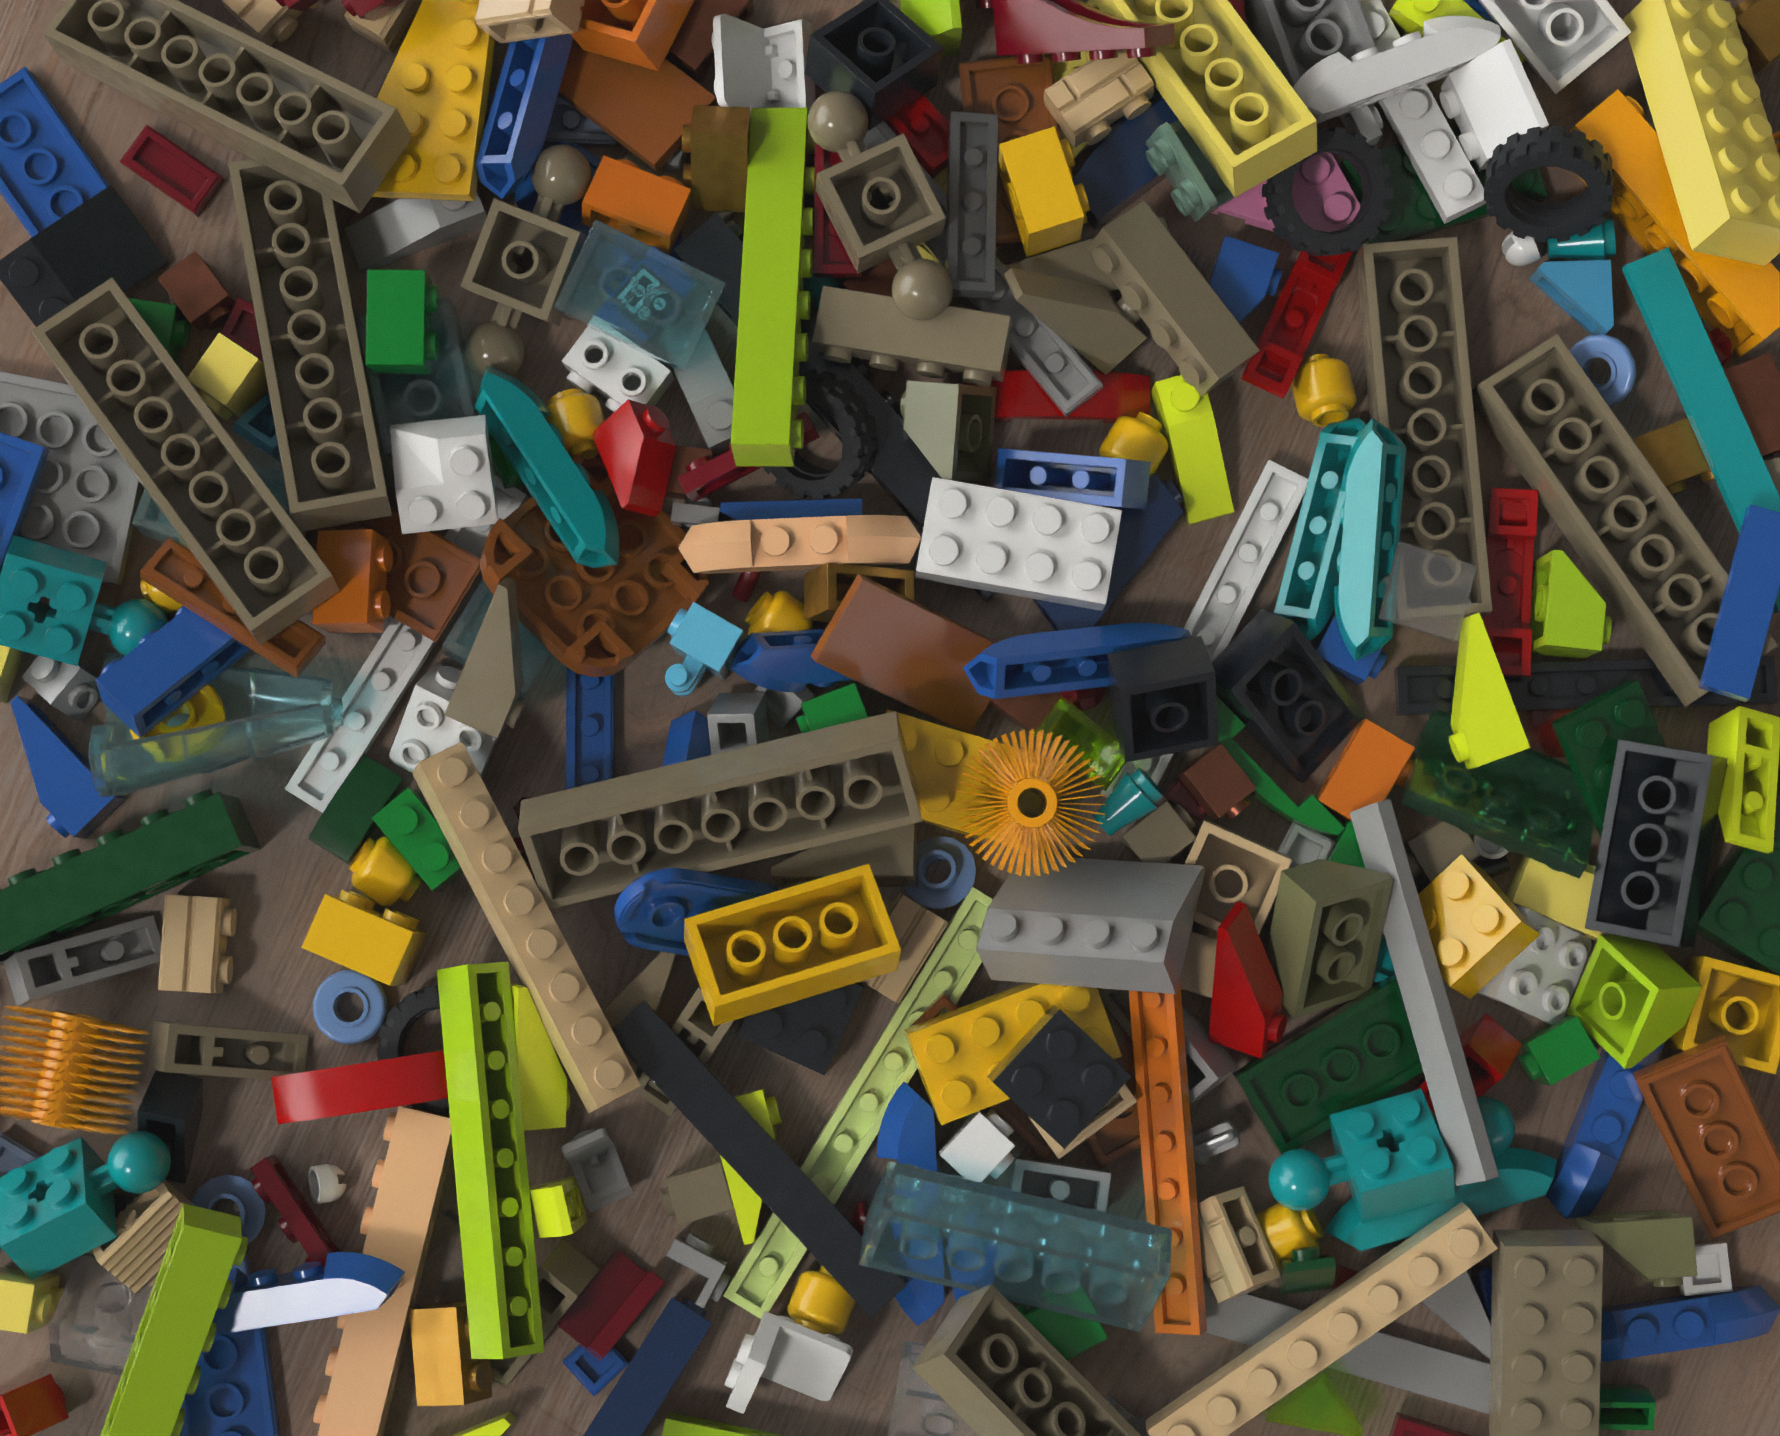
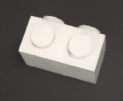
[562,317,674,413]
[938,1108,1015,1189]

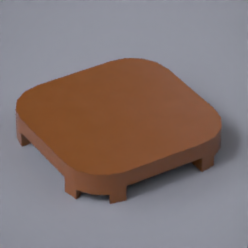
[480,455,709,678]

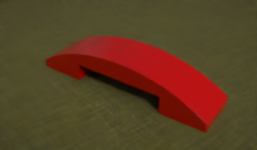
[1241,251,1352,399]
[964,370,1150,423]
[1482,488,1538,677]
[271,1050,448,1124]

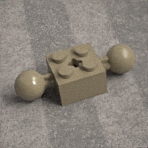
[808,91,953,320]
[460,144,592,378]

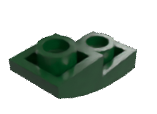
[309,754,403,864]
[1277,1247,1336,1295]

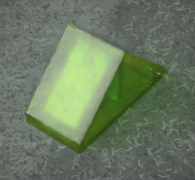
[1034,697,1127,791]
[1261,1371,1363,1436]

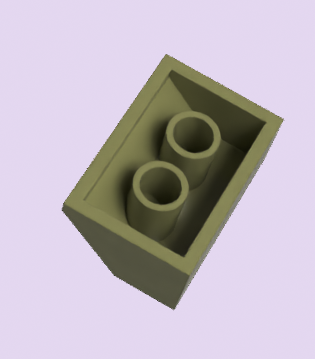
[1266,859,1394,1018]

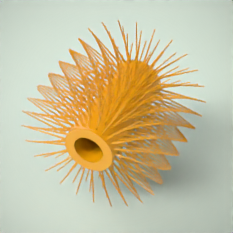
[955,729,1106,877]
[0,1005,150,1135]

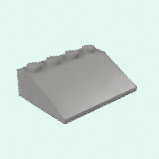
[976,855,1205,994]

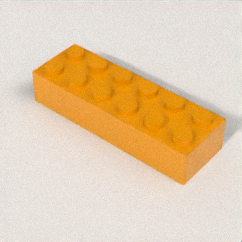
[1570,89,1780,358]

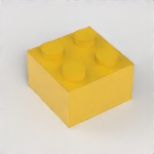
[998,126,1090,257]
[1418,854,1541,999]
[301,890,428,986]
[1668,956,1780,1075]

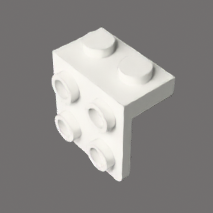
[711,13,816,118]
[389,662,507,779]
[1477,905,1592,1025]
[724,1311,853,1414]

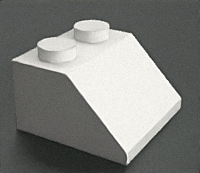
[1440,39,1549,172]

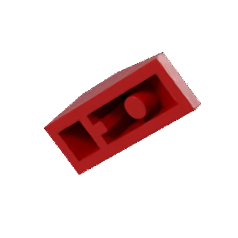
[1208,901,1287,1059]

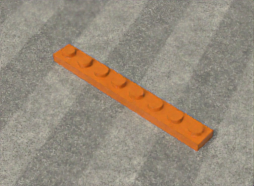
[1129,980,1207,1335]

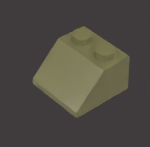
[900,380,997,481]
[1574,1209,1698,1287]

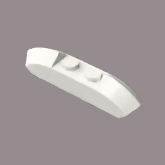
[1293,16,1501,124]

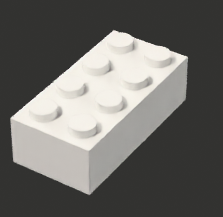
[1478,0,1631,94]
[915,477,1122,611]

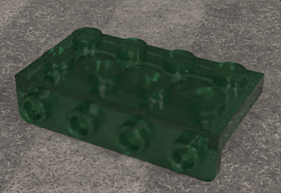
[1401,710,1594,879]

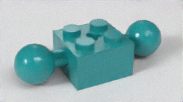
[0,535,169,666]
[1268,1089,1516,1224]
[0,1131,171,1280]

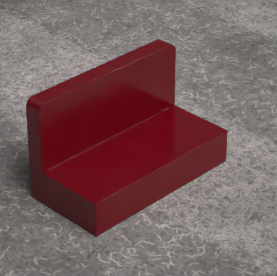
[558,1251,665,1361]

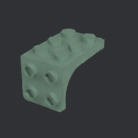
[1146,60,1285,223]

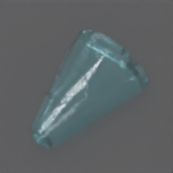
[88,652,344,797]

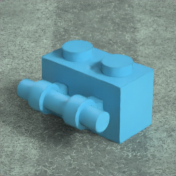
[665,602,746,697]

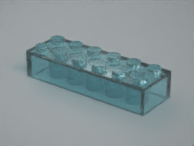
[859,1161,1172,1332]

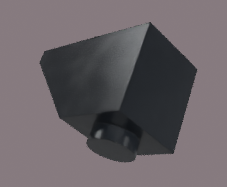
[137,1070,203,1184]

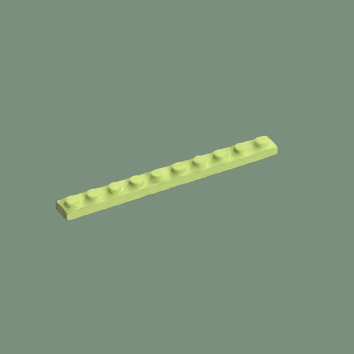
[723,887,993,1319]

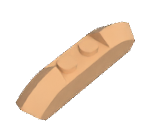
[678,515,922,574]

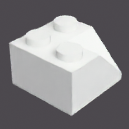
[390,415,498,534]

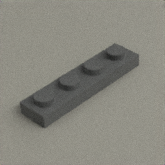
[945,111,998,299]

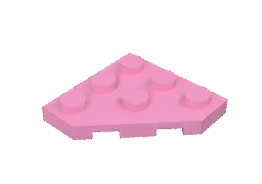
[1211,128,1361,232]

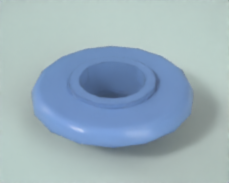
[1570,334,1636,407]
[905,836,976,909]
[313,970,388,1045]
[192,1174,266,1244]

